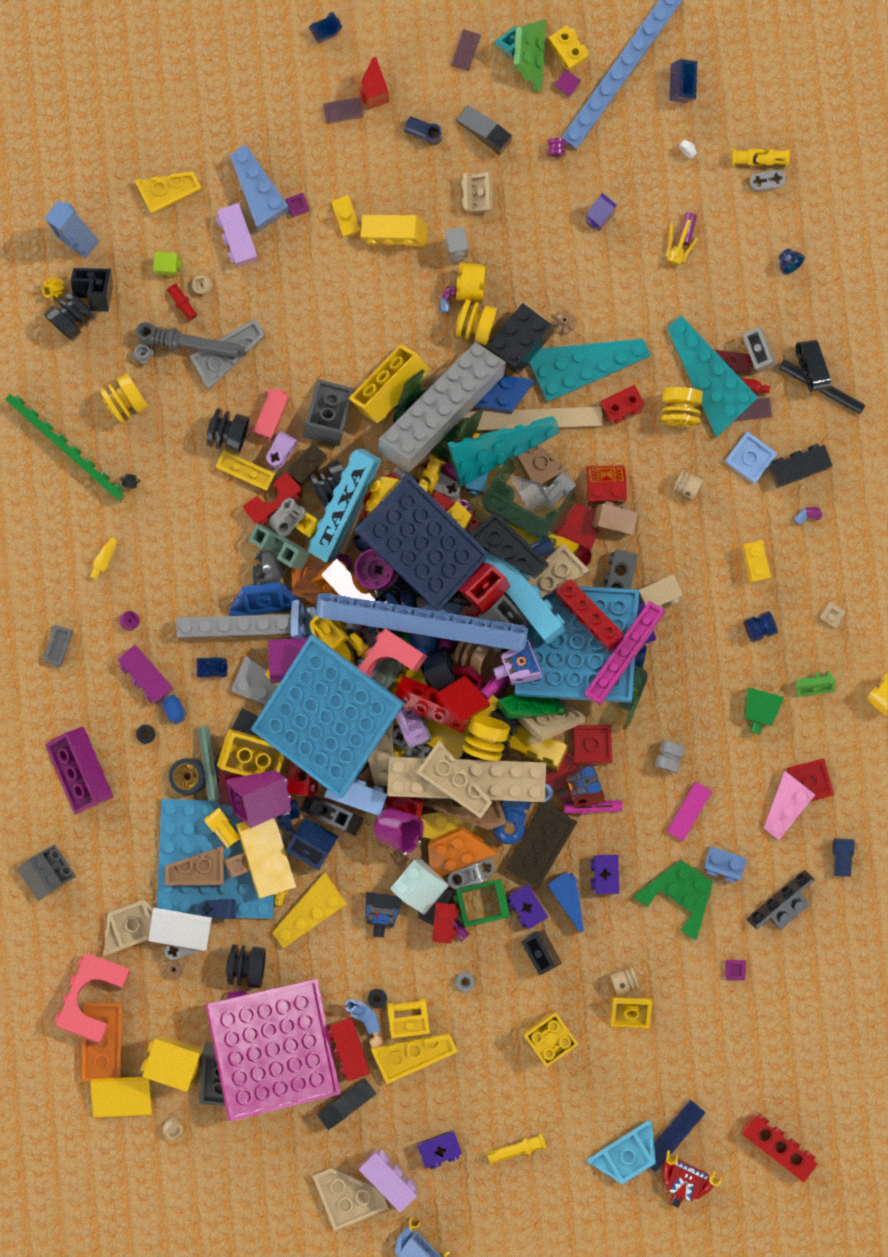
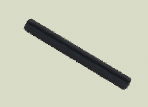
[779,360,865,414]

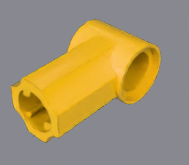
[204,808,240,848]

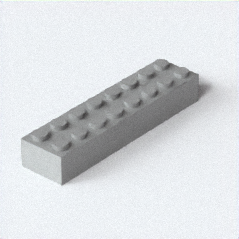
[378,342,506,473]

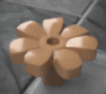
[552,310,576,334]

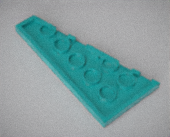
[667,315,759,437]
[529,339,651,403]
[447,416,559,486]

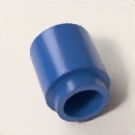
[161,694,187,724]

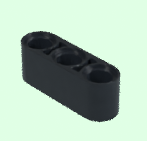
[795,340,831,392]

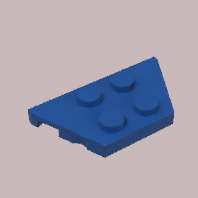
[473,375,534,414]
[229,582,302,616]

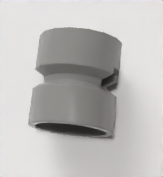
[654,740,686,773]

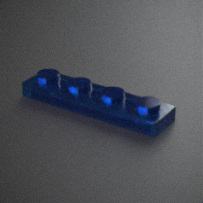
[650,1099,706,1172]

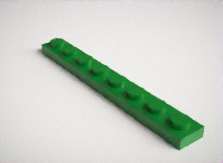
[5,394,125,503]

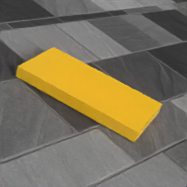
[236,818,296,899]

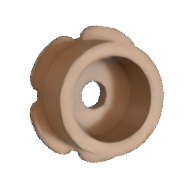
[164,960,183,979]

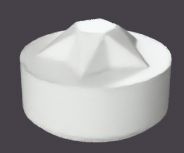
[679,140,697,159]

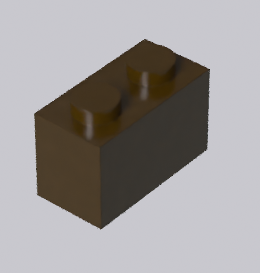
[287,443,328,486]

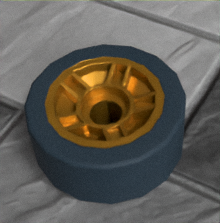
[169,758,206,795]

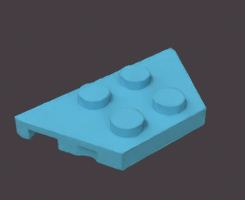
[587,1120,656,1185]

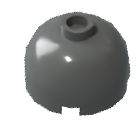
[252,550,285,585]

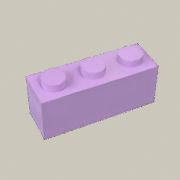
[216,203,258,267]

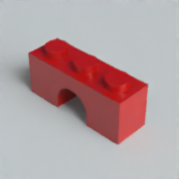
[243,472,303,525]

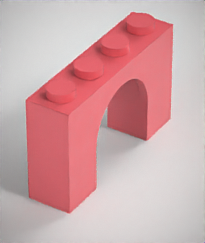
[357,629,427,678]
[54,953,130,1045]

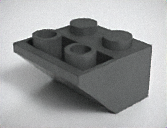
[476,594,530,652]
[17,845,76,901]

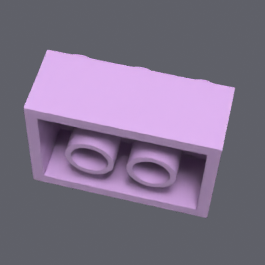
[359,1148,417,1212]

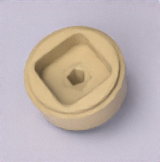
[192,275,212,295]

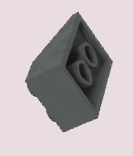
[303,379,354,447]
[200,1041,225,1106]

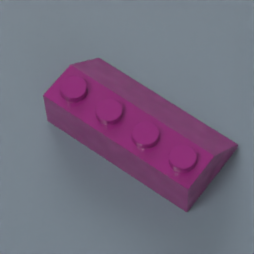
[45,726,113,815]

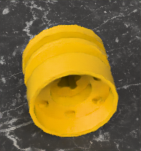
[455,299,498,347]
[99,373,148,423]
[661,387,703,427]
[462,715,510,761]

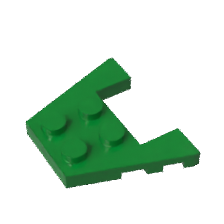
[633,860,713,940]

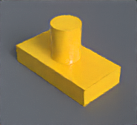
[331,195,361,238]
[294,512,319,538]

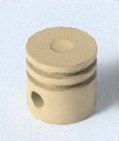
[673,470,703,500]
[610,967,639,997]

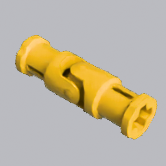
[731,148,790,166]
[419,455,446,494]

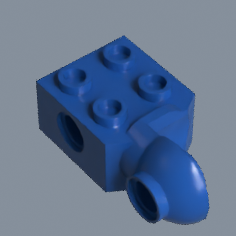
[493,801,531,845]

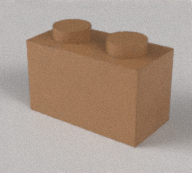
[592,501,638,536]

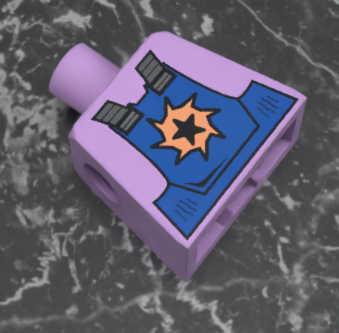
[493,640,542,685]

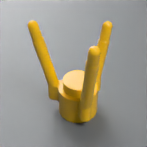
[665,220,698,266]

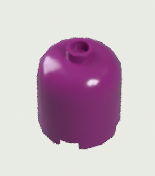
[374,808,424,853]

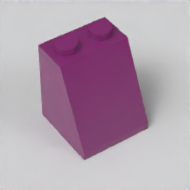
[226,770,291,828]

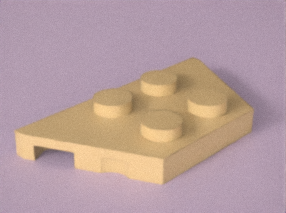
[103,900,154,956]

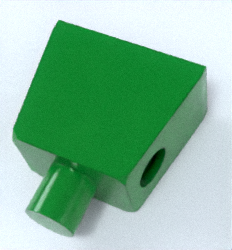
[744,687,784,735]

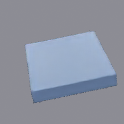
[724,431,778,485]

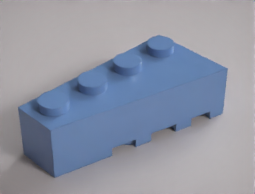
[230,144,289,232]
[44,200,99,258]

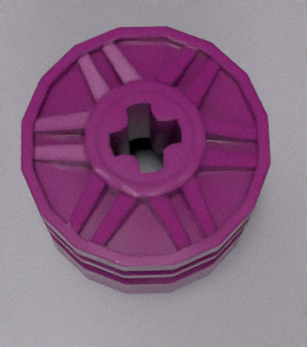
[355,549,399,591]

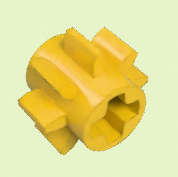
[42,276,66,301]

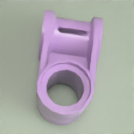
[266,431,298,469]

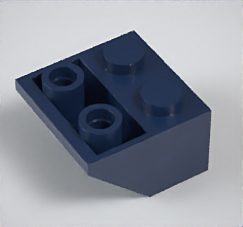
[285,818,339,870]

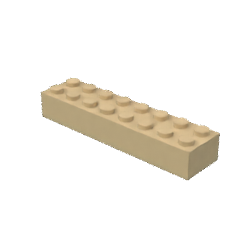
[387,757,546,802]

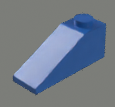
[547,871,584,933]

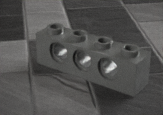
[604,549,638,589]

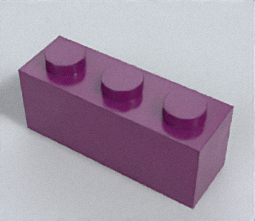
[118,645,174,704]

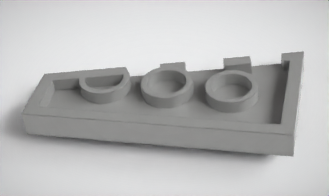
[189,319,265,390]
[231,655,278,705]

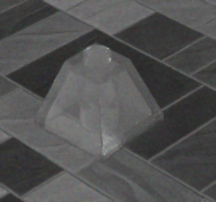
[510,476,551,517]

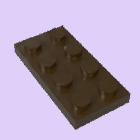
[505,802,577,889]

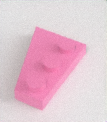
[764,771,815,840]

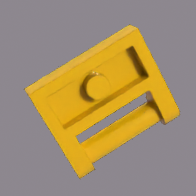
[387,998,430,1039]

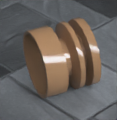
[453,641,503,683]

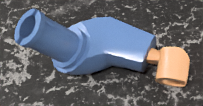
[345,999,383,1048]

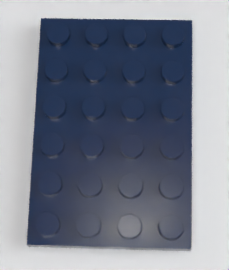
[354,474,490,612]

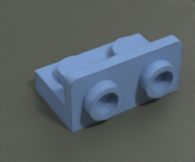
[291,600,316,639]
[703,846,747,883]

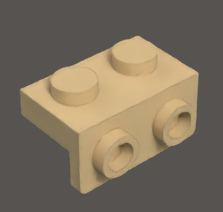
[461,172,493,214]

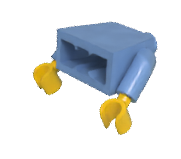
[395,1217,450,1257]

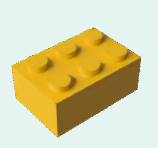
[217,728,284,776]

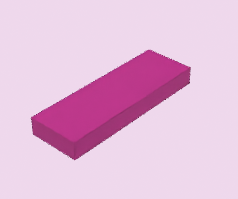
[666,782,712,841]

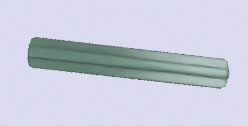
[198,726,220,801]

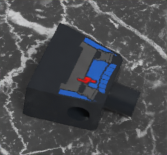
[366,892,402,938]

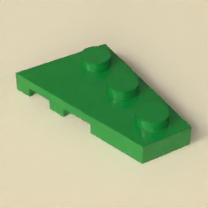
[497,694,565,719]

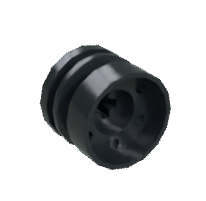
[43,290,95,341]
[206,408,250,455]
[309,460,344,507]
[226,944,266,988]

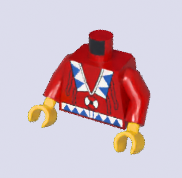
[661,1150,723,1208]

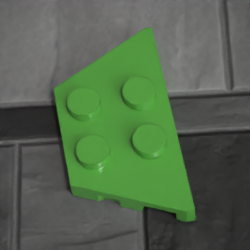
[513,20,547,92]

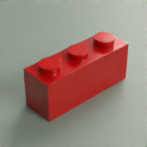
[327,1017,370,1081]

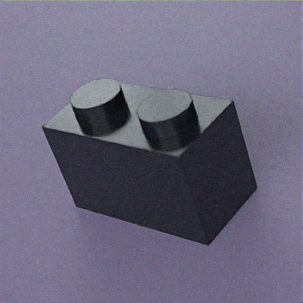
[521,930,562,976]

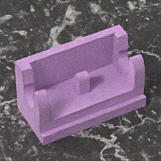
[396,707,429,748]

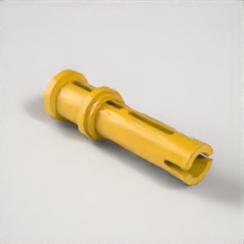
[487,1133,547,1164]

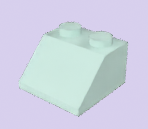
[390,859,449,914]

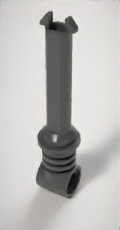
[136,322,247,357]

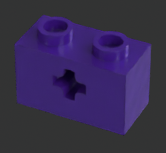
[590,855,619,894]
[507,884,548,929]
[417,1130,462,1169]

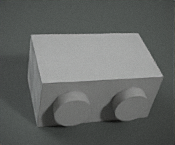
[445,227,468,263]
[742,327,777,372]

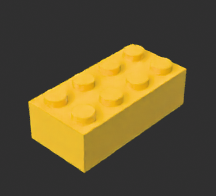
[348,344,430,424]

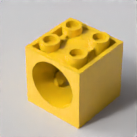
[522,1010,578,1068]

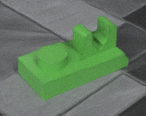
[795,671,836,697]

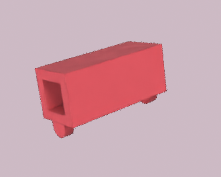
[249,388,290,441]

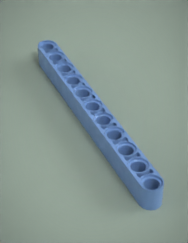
[316,593,528,651]

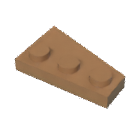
[516,444,568,489]
[165,846,224,886]

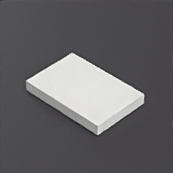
[149,908,212,951]

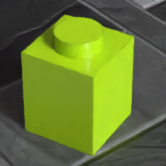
[153,252,182,276]

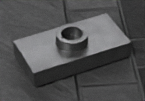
[43,625,74,667]

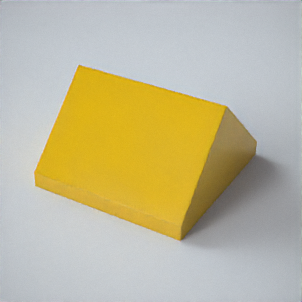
[610,996,652,1028]

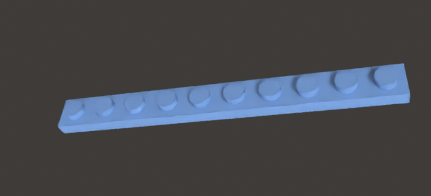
[561,0,683,150]

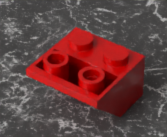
[458,562,511,613]

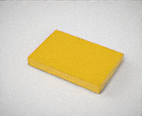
[90,1077,152,1118]

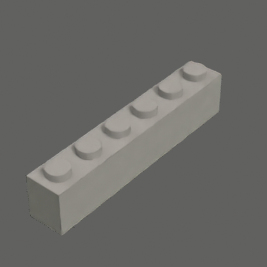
[176,614,291,639]

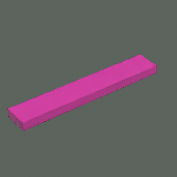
[584,601,666,706]

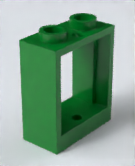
[453,879,510,927]

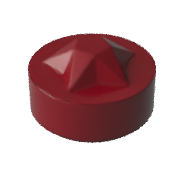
[574,547,592,566]

